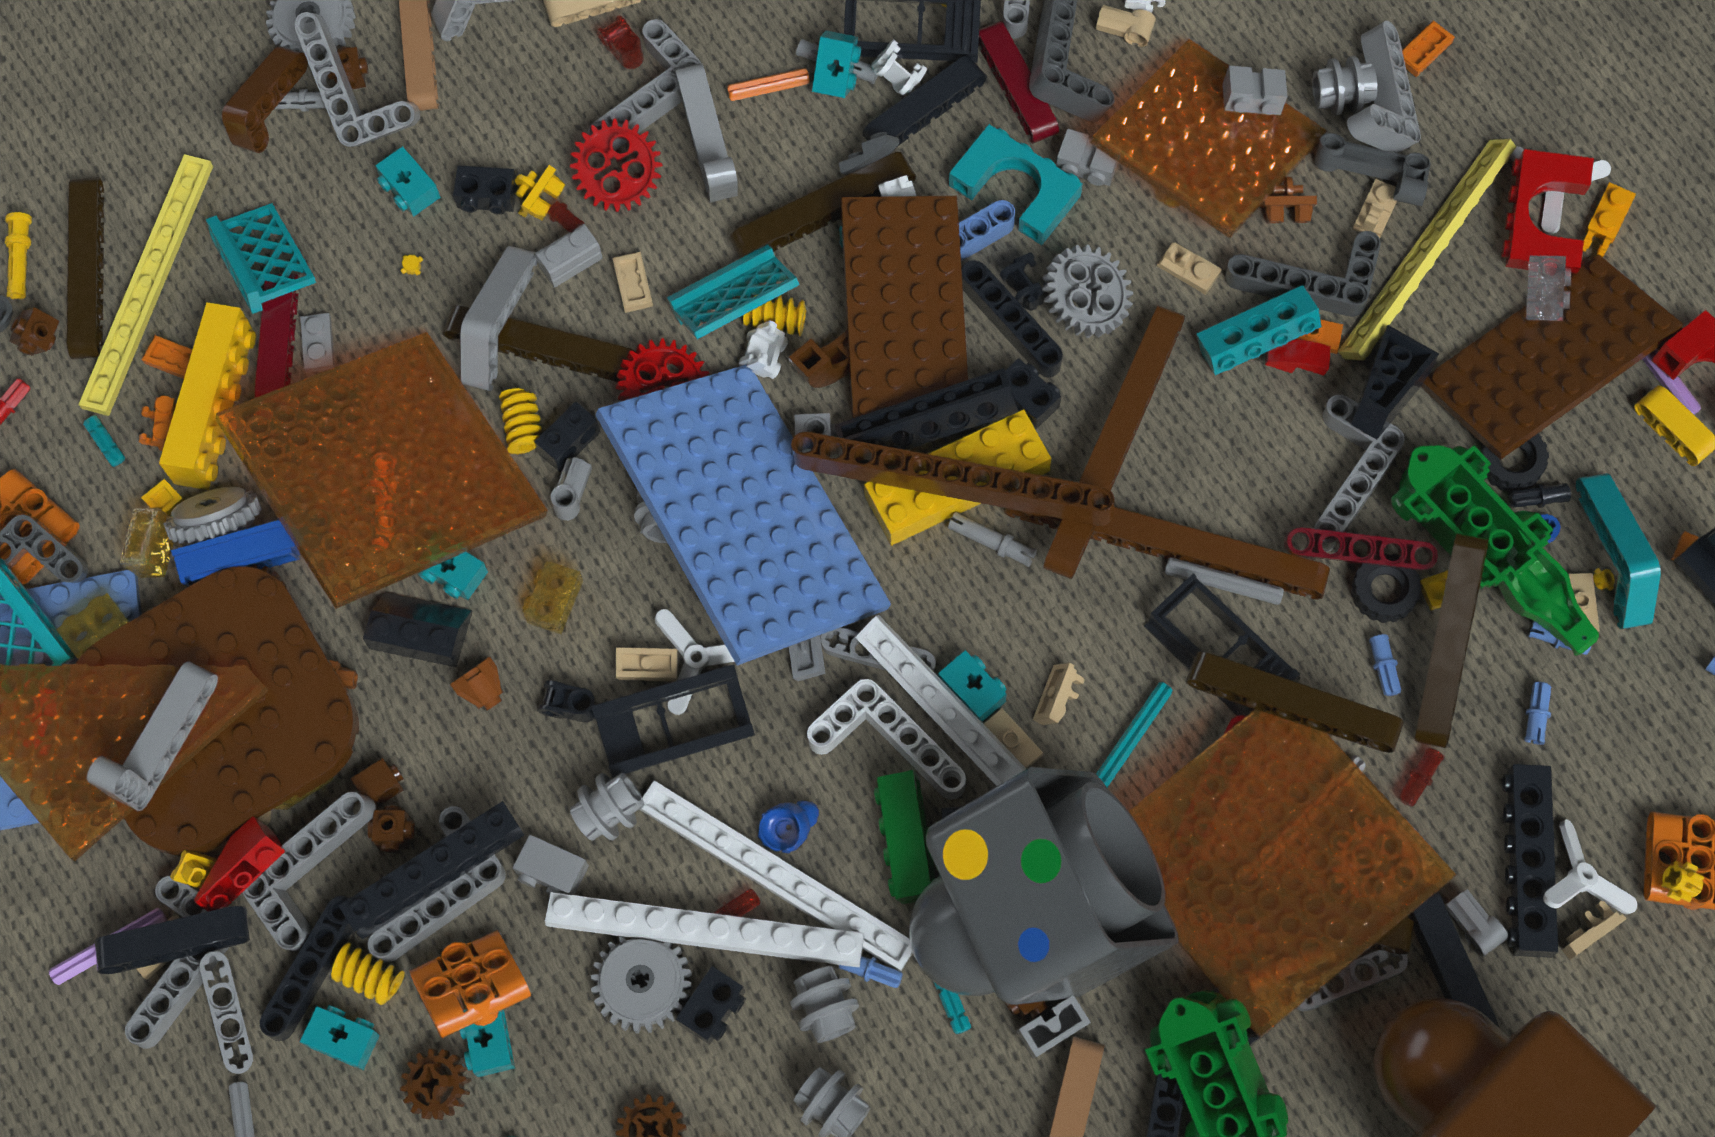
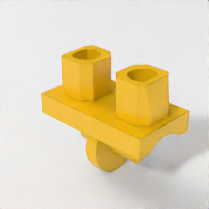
[514,165,566,221]
[170,850,217,888]

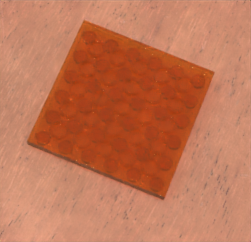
[1090,39,1327,238]

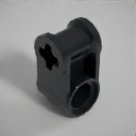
[537,680,598,722]

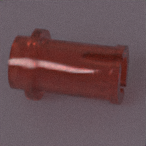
[548,201,585,233]

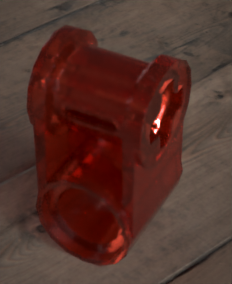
[596,15,644,69]

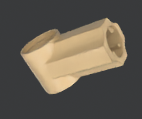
[1096,5,1156,47]

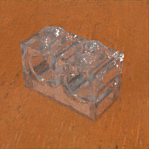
[1526,255,1571,321]

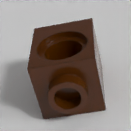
[351,758,404,808]

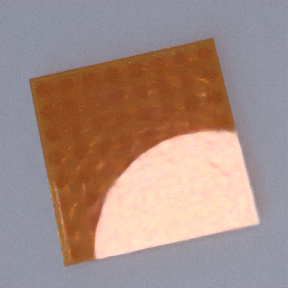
[216,332,548,609]
[1128,709,1456,1038]

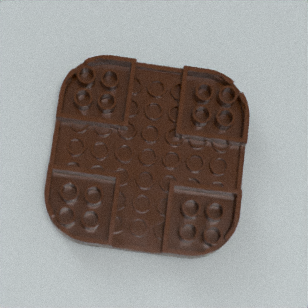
[66,566,359,857]

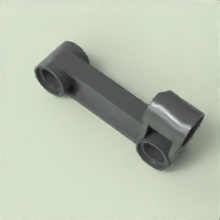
[1314,133,1431,207]

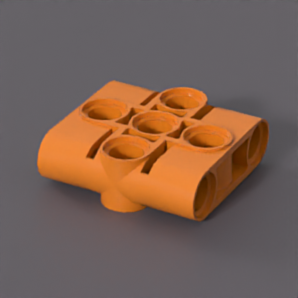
[0,469,80,585]
[1644,811,1715,910]
[409,930,531,1038]

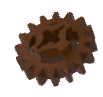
[400,1048,471,1120]
[615,1094,687,1137]

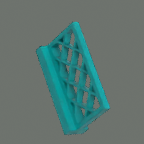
[206,203,316,314]
[667,244,800,339]
[0,559,77,701]

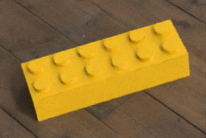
[159,302,256,490]
[864,409,1052,546]

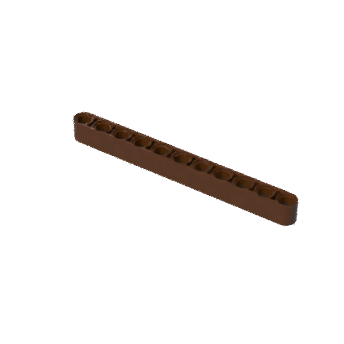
[1043,305,1186,579]
[791,432,1115,526]
[1004,487,1330,600]

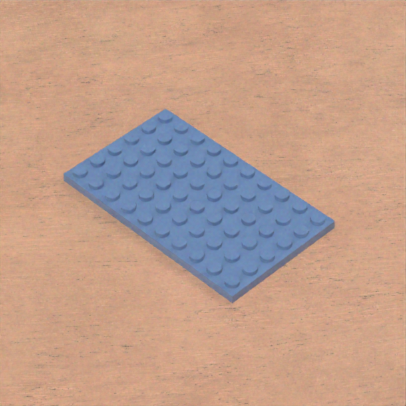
[595,364,891,665]

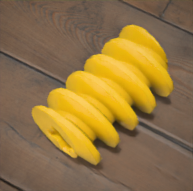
[743,295,806,337]
[499,388,542,455]
[331,942,405,1005]

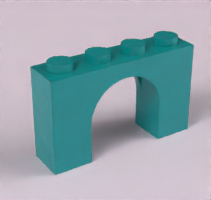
[949,124,1083,246]

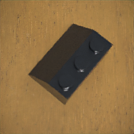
[363,592,473,668]

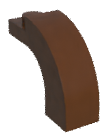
[789,330,850,388]

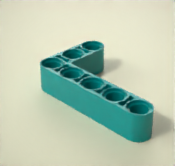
[1576,473,1661,630]

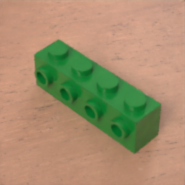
[874,770,936,904]

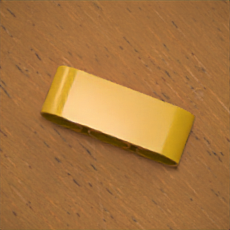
[1634,385,1715,466]

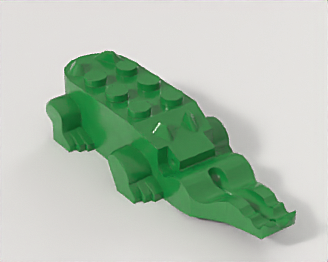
[1391,445,1599,656]
[1145,990,1288,1137]

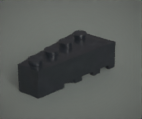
[1351,325,1439,440]

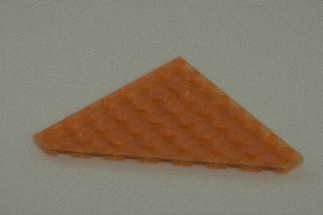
[0,664,269,861]

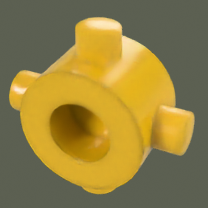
[400,255,423,276]
[1593,568,1615,591]

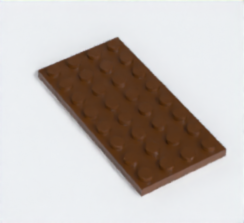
[841,196,968,419]
[1421,255,1683,460]

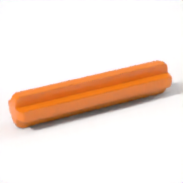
[727,68,810,101]

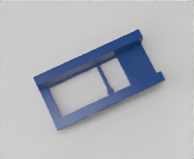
[171,510,333,587]

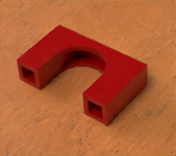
[1501,149,1594,276]
[1652,310,1715,380]

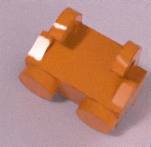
[139,396,176,451]

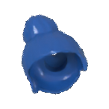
[758,800,819,854]

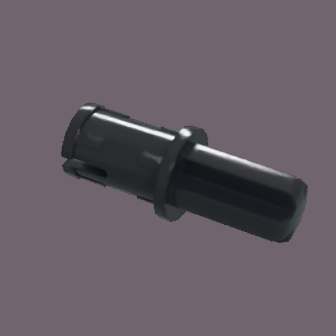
[1508,483,1571,508]

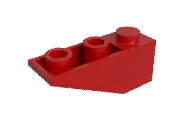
[194,816,285,912]

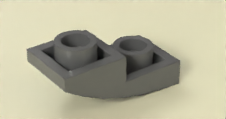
[839,132,899,175]

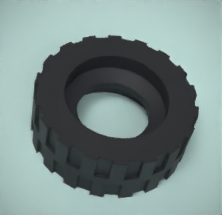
[1480,433,1549,492]
[1351,553,1422,623]

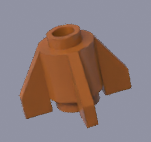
[450,657,504,711]

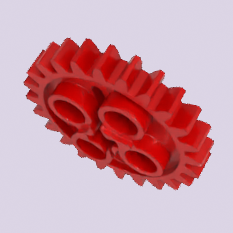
[570,118,663,213]
[616,338,710,401]

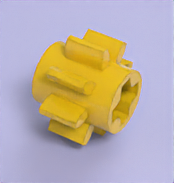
[1661,861,1704,902]

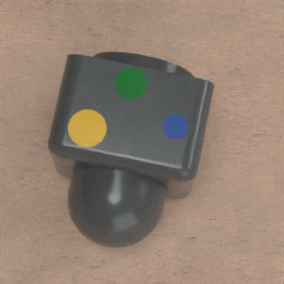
[909,767,1179,1005]

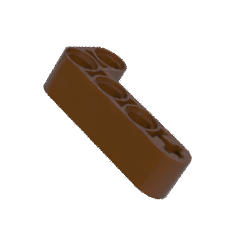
[222,46,308,153]

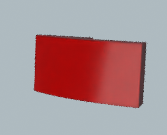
[1265,339,1331,376]

